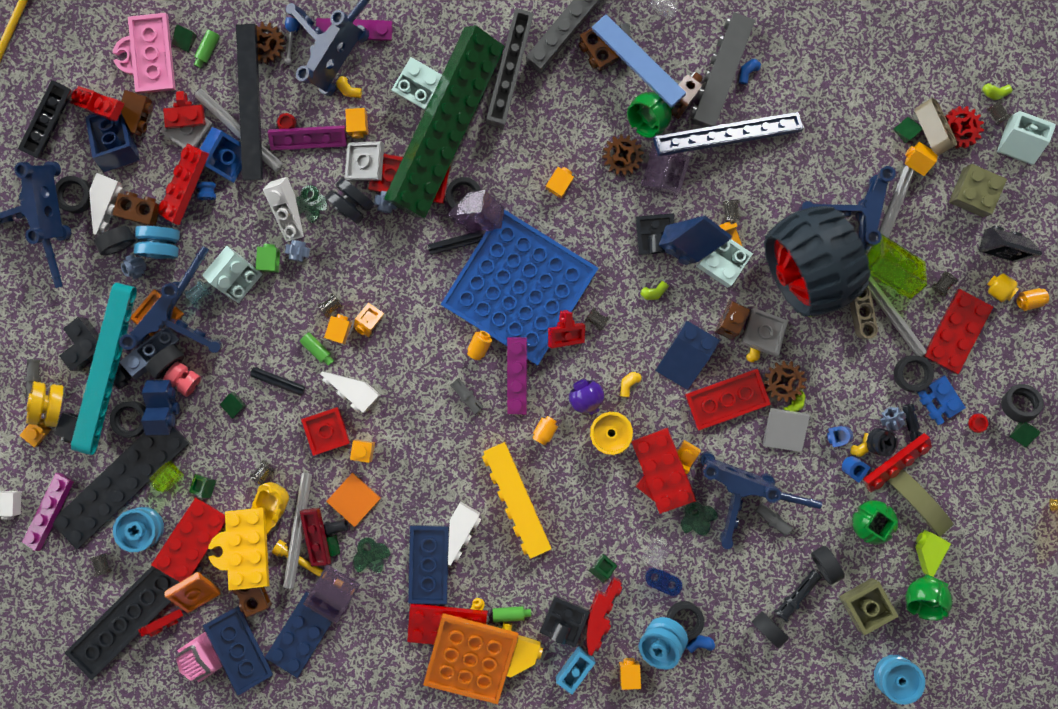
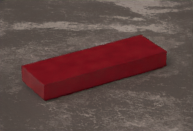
[299,508,331,567]

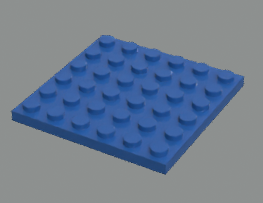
[440,208,598,365]

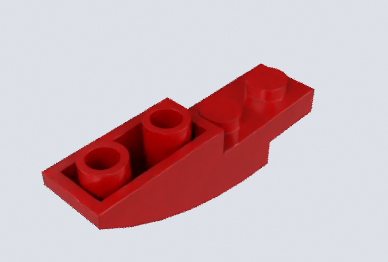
[70,86,125,122]
[586,577,622,656]

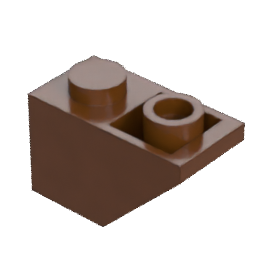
[121,90,153,137]

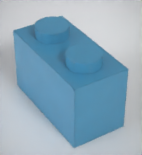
[556,646,595,694]

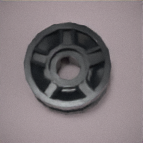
[866,428,898,457]

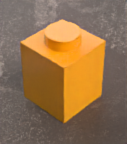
[345,108,368,139]
[905,142,938,176]
[545,167,574,199]
[324,314,352,344]
[350,439,375,463]
[619,658,641,690]

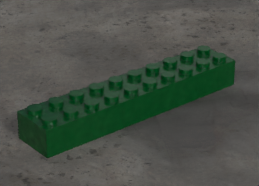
[384,25,505,219]

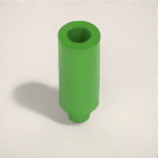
[194,29,220,69]
[299,332,334,366]
[493,606,531,623]

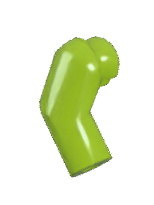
[982,83,1012,100]
[641,281,669,300]
[783,390,805,412]

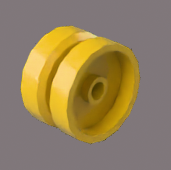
[26,382,63,427]
[590,411,633,455]

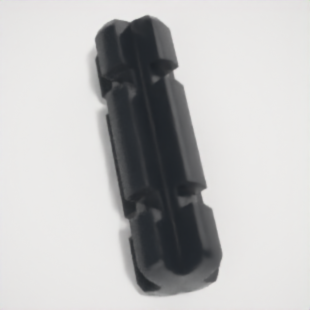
[902,404,922,441]

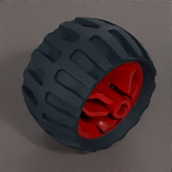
[764,206,871,316]

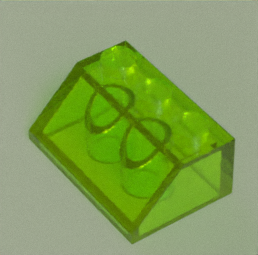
[867,234,927,300]

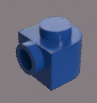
[827,426,853,447]
[842,456,871,483]

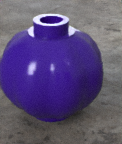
[569,379,604,415]

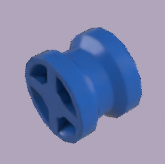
[196,182,217,200]

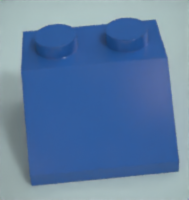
[200,127,242,183]

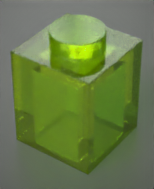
[149,461,184,492]

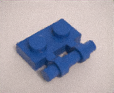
[917,375,966,425]

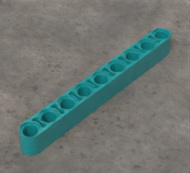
[71,282,137,455]

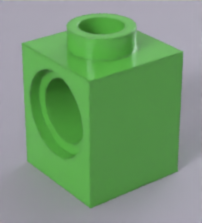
[256,244,280,273]

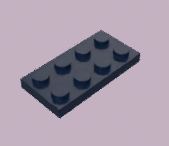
[408,525,449,604]
[265,591,339,678]
[202,606,273,696]

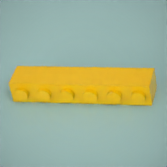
[482,442,551,559]

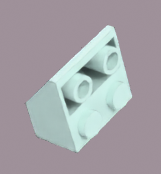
[392,57,442,110]
[997,111,1056,165]
[696,239,753,288]
[203,246,262,303]

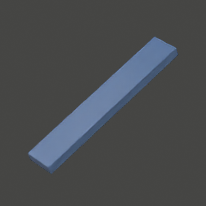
[592,14,686,108]

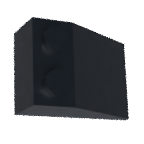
[979,226,1042,262]

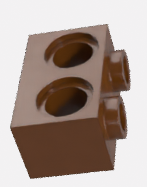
[578,28,619,72]
[112,191,159,226]
[232,587,272,617]

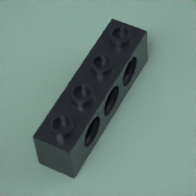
[18,80,73,159]

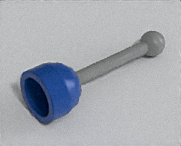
[284,17,300,65]

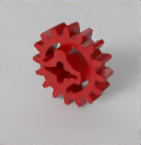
[945,106,984,149]

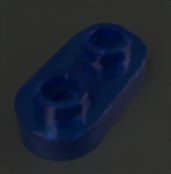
[645,567,682,596]

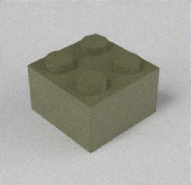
[948,164,1007,218]
[839,578,899,636]

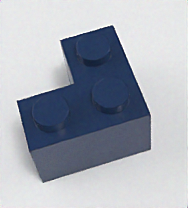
[141,380,180,435]

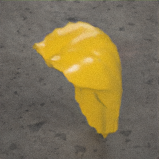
[251,482,289,534]

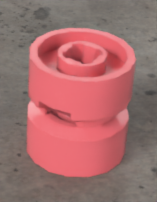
[163,361,201,397]

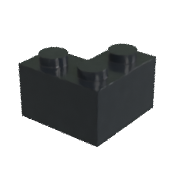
[59,317,99,371]

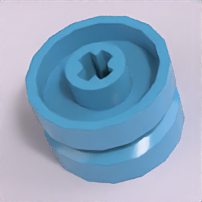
[134,226,180,259]
[113,507,164,552]
[638,617,688,670]
[874,655,925,704]

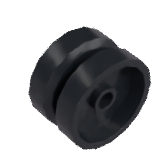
[324,177,375,225]

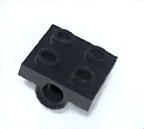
[635,213,675,255]
[539,595,590,648]

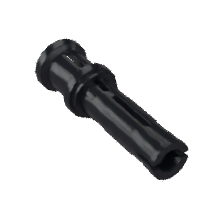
[774,569,823,623]

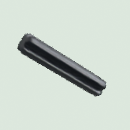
[428,231,483,255]
[250,367,306,396]

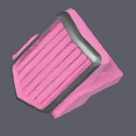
[176,632,222,683]

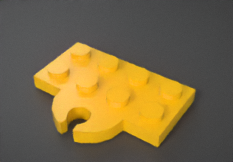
[208,508,269,590]

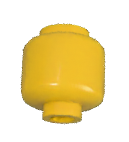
[987,273,1019,302]

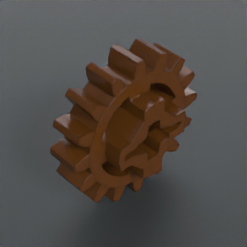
[257,22,286,65]
[602,134,644,177]
[764,360,807,403]

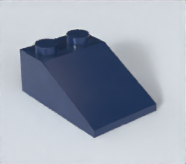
[85,113,140,173]
[659,215,732,265]
[655,321,720,390]

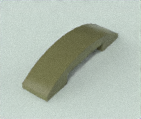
[888,469,953,537]

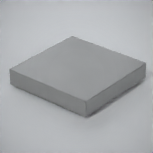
[159,118,213,148]
[345,141,384,181]
[741,308,788,357]
[763,408,810,452]

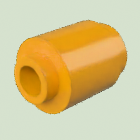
[1016,288,1049,311]
[467,331,492,361]
[533,416,558,446]

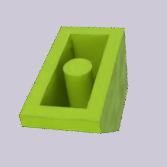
[915,530,951,577]

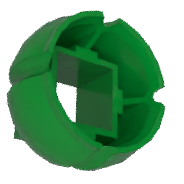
[627,92,674,138]
[852,500,898,545]
[905,574,953,621]

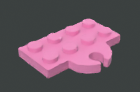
[113,13,176,94]

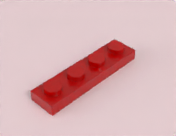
[863,433,932,493]

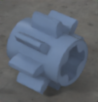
[374,191,397,213]
[285,240,310,262]
[121,254,146,279]
[880,407,906,430]

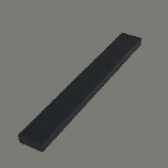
[236,24,263,181]

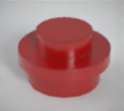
[277,113,296,129]
[968,414,989,433]

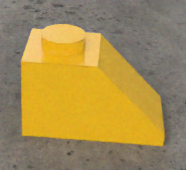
[507,635,543,678]

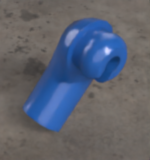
[738,59,761,85]
[686,635,715,654]

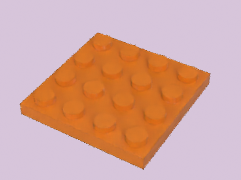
[423,613,518,704]

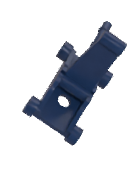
[286,0,370,96]
[0,161,72,288]
[799,166,896,251]
[119,246,222,353]
[700,451,822,549]

